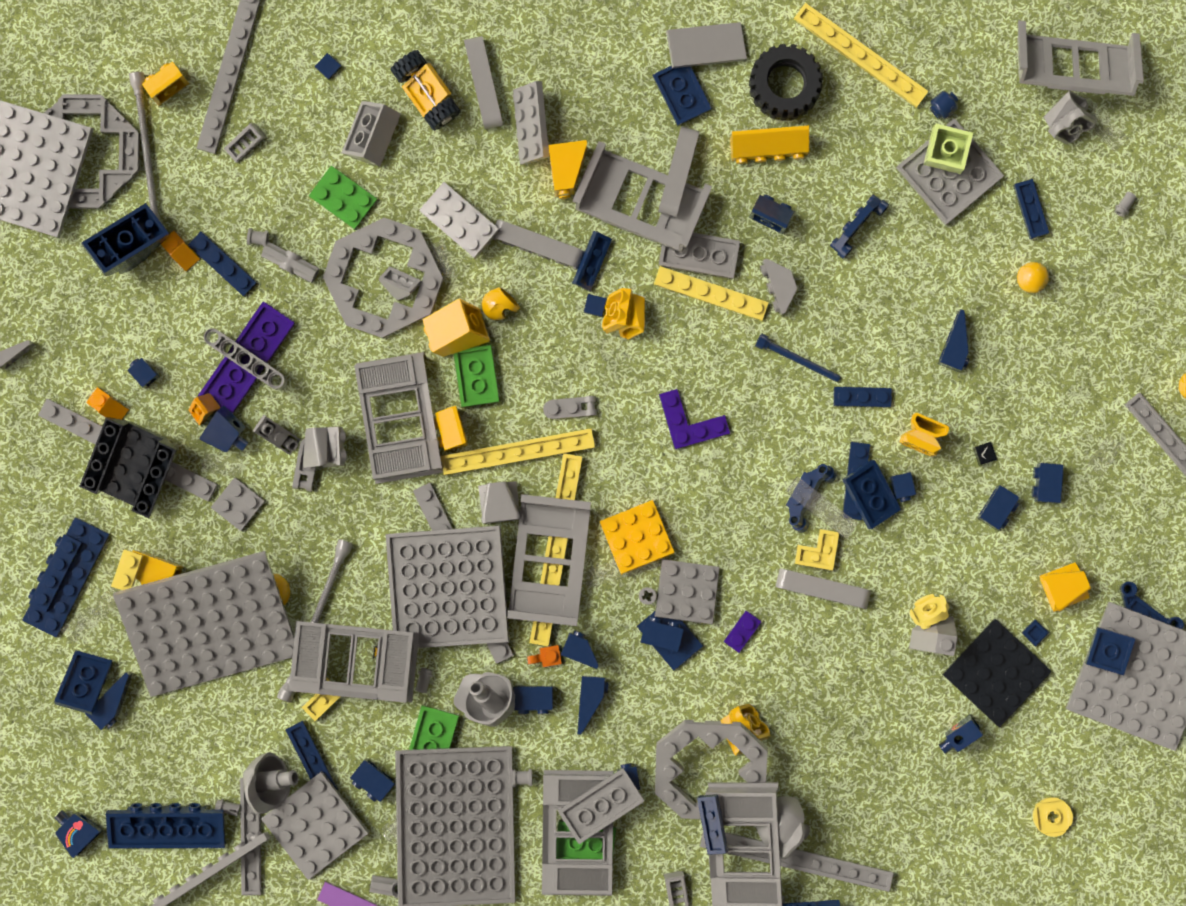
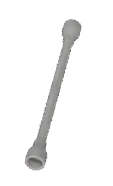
[129,72,163,225]
[277,539,353,703]

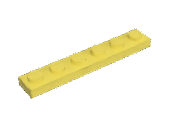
[654,266,769,321]

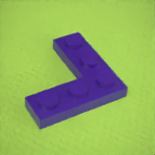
[659,389,730,449]

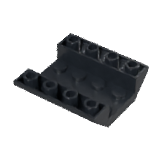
[79,417,177,519]

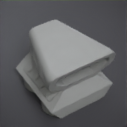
[1044,91,1097,144]
[303,427,346,468]
[478,481,520,524]

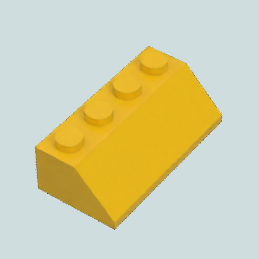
[730,125,809,164]

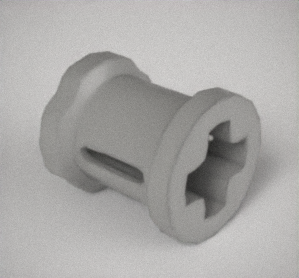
[247,228,269,247]
[639,587,656,605]
[512,769,532,787]

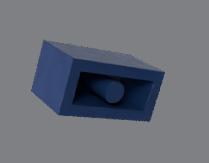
[1031,463,1063,504]
[977,485,1020,530]
[640,617,684,652]
[513,686,553,714]
[350,758,396,802]

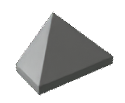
[379,266,421,300]

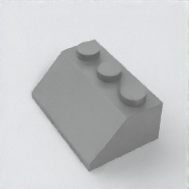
[341,101,401,166]

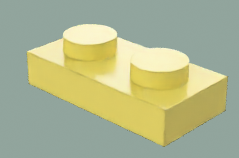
[111,549,144,590]

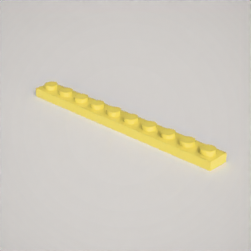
[529,453,582,646]

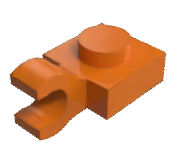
[527,645,562,667]

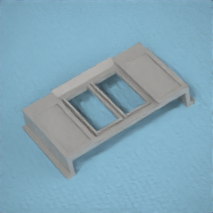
[1017,20,1144,96]
[572,141,712,252]
[354,352,443,484]
[507,494,591,626]
[289,621,419,703]
[542,770,613,896]
[706,782,785,906]

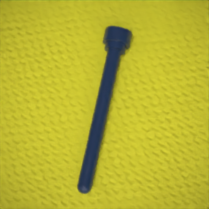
[755,333,841,382]

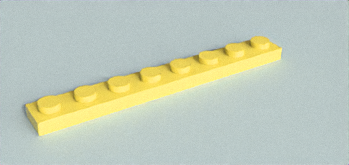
[794,3,928,108]
[440,429,595,475]

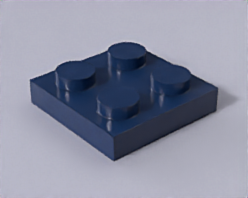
[1085,626,1135,676]

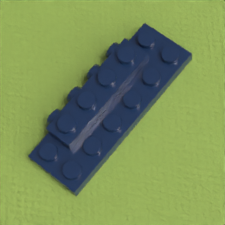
[22,517,110,638]
[106,803,226,849]

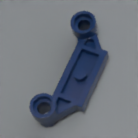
[830,194,890,259]
[786,464,837,533]
[1119,581,1184,629]

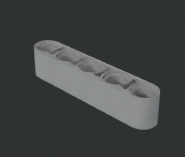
[464,36,503,130]
[658,127,700,217]
[493,220,584,270]
[204,328,287,390]
[775,569,871,609]

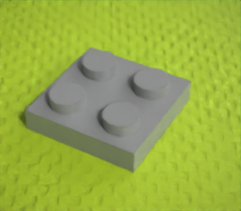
[211,477,265,531]

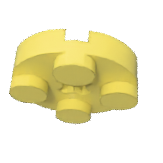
[910,594,949,629]
[1033,797,1073,837]

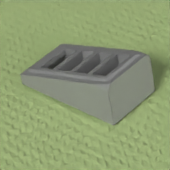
[224,123,267,163]
[0,340,34,370]
[664,871,689,906]

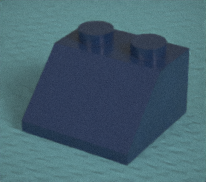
[749,194,794,234]
[561,631,599,669]

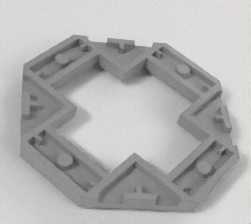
[44,94,140,209]
[323,218,444,338]
[655,720,768,819]

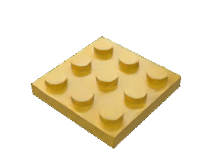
[599,500,675,575]

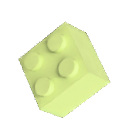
[923,124,973,174]

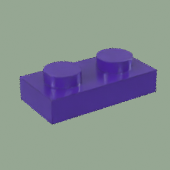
[723,610,761,653]

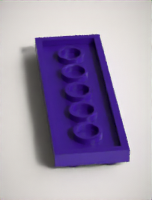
[198,302,295,414]

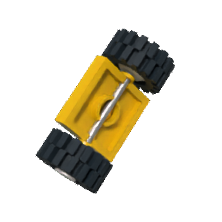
[390,50,461,131]

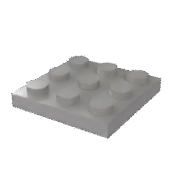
[655,559,719,625]

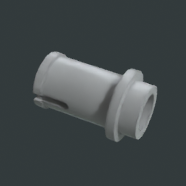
[1115,192,1137,217]
[415,668,433,693]
[215,799,240,817]

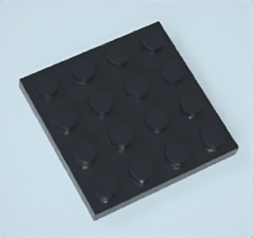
[942,618,1052,728]

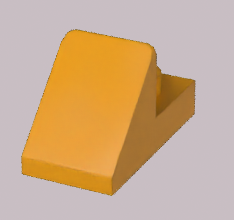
[161,231,200,272]
[86,387,129,420]
[188,393,220,426]

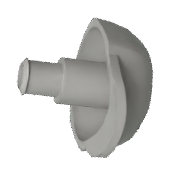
[454,672,515,727]
[243,752,299,814]
[756,796,810,859]

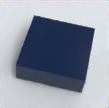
[314,53,342,80]
[583,294,607,317]
[1021,619,1049,647]

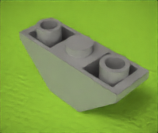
[760,259,797,316]
[253,415,301,455]

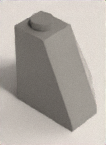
[909,616,957,656]

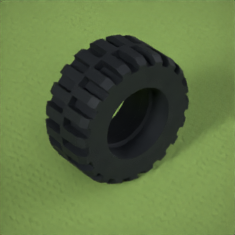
[749,44,823,121]

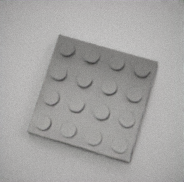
[896,118,1004,225]
[261,771,369,880]

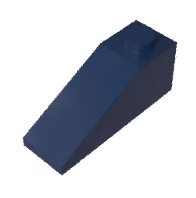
[938,309,969,372]
[85,671,132,730]
[577,675,608,735]

